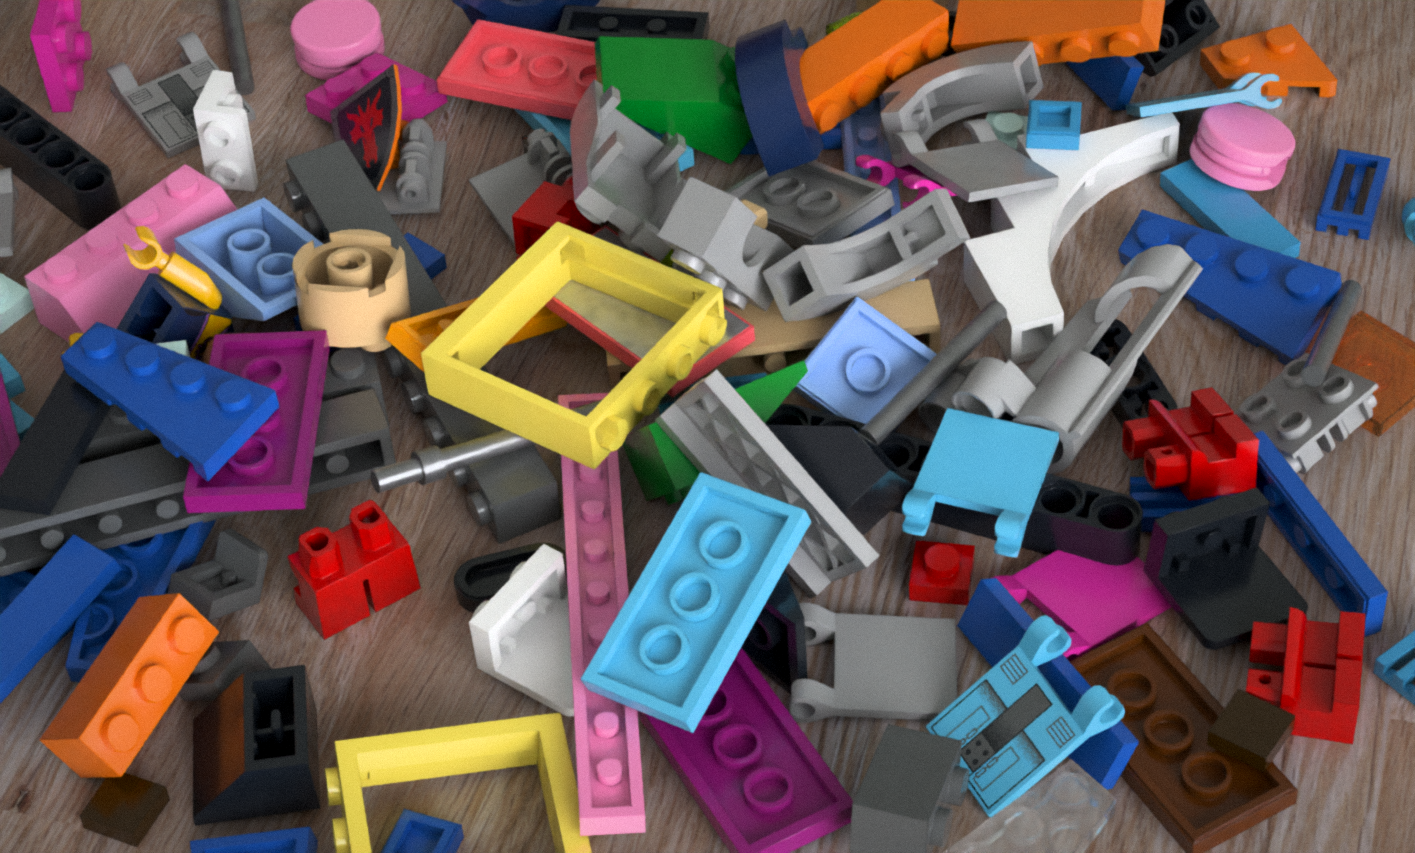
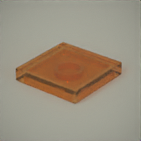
[1308,310,1415,437]

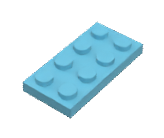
[580,472,811,733]

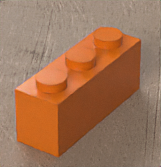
[39,593,219,778]

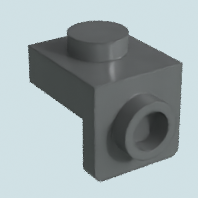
[168,528,268,621]
[178,640,272,701]

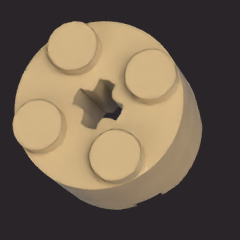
[292,229,411,352]

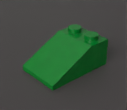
[594,36,752,164]
[622,360,808,505]

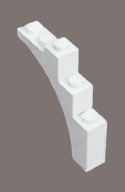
[964,113,1180,364]

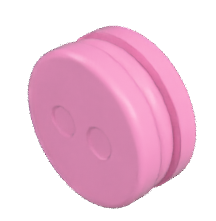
[290,0,385,81]
[1190,103,1295,191]

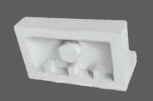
[193,70,258,192]

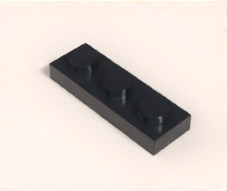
[556,5,710,42]

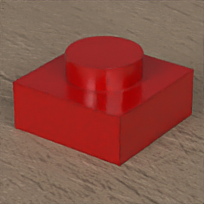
[909,540,975,606]

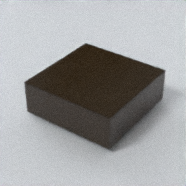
[1207,689,1296,772]
[79,773,170,847]

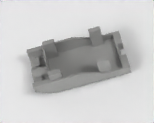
[570,79,687,262]

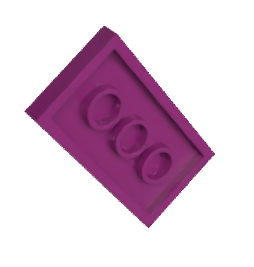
[183,330,330,513]
[637,647,853,853]

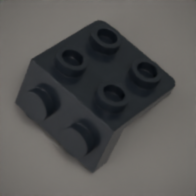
[1143,487,1308,650]

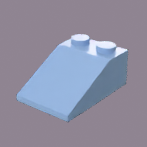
[174,197,323,321]

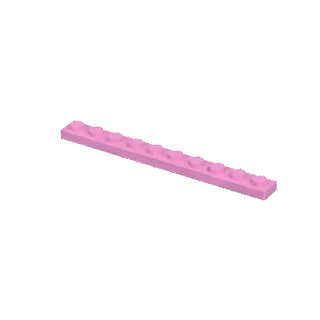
[558,393,645,836]

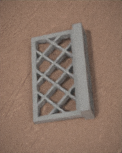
[655,369,880,598]

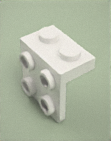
[469,544,574,716]

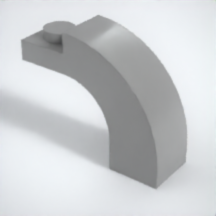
[880,41,1043,156]
[762,189,970,322]

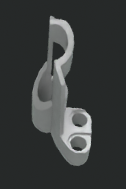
[918,244,1203,474]

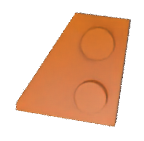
[1200,24,1337,97]

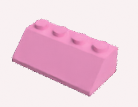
[24,164,237,343]

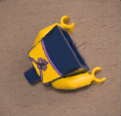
[62,226,234,361]

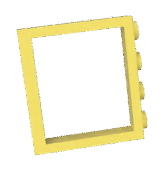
[421,221,727,470]
[325,712,592,853]

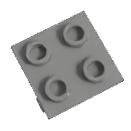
[376,119,447,214]
[469,128,573,247]
[1234,352,1379,474]

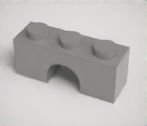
[657,176,795,311]

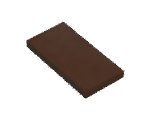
[1069,623,1298,853]

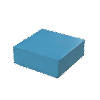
[1026,100,1082,150]

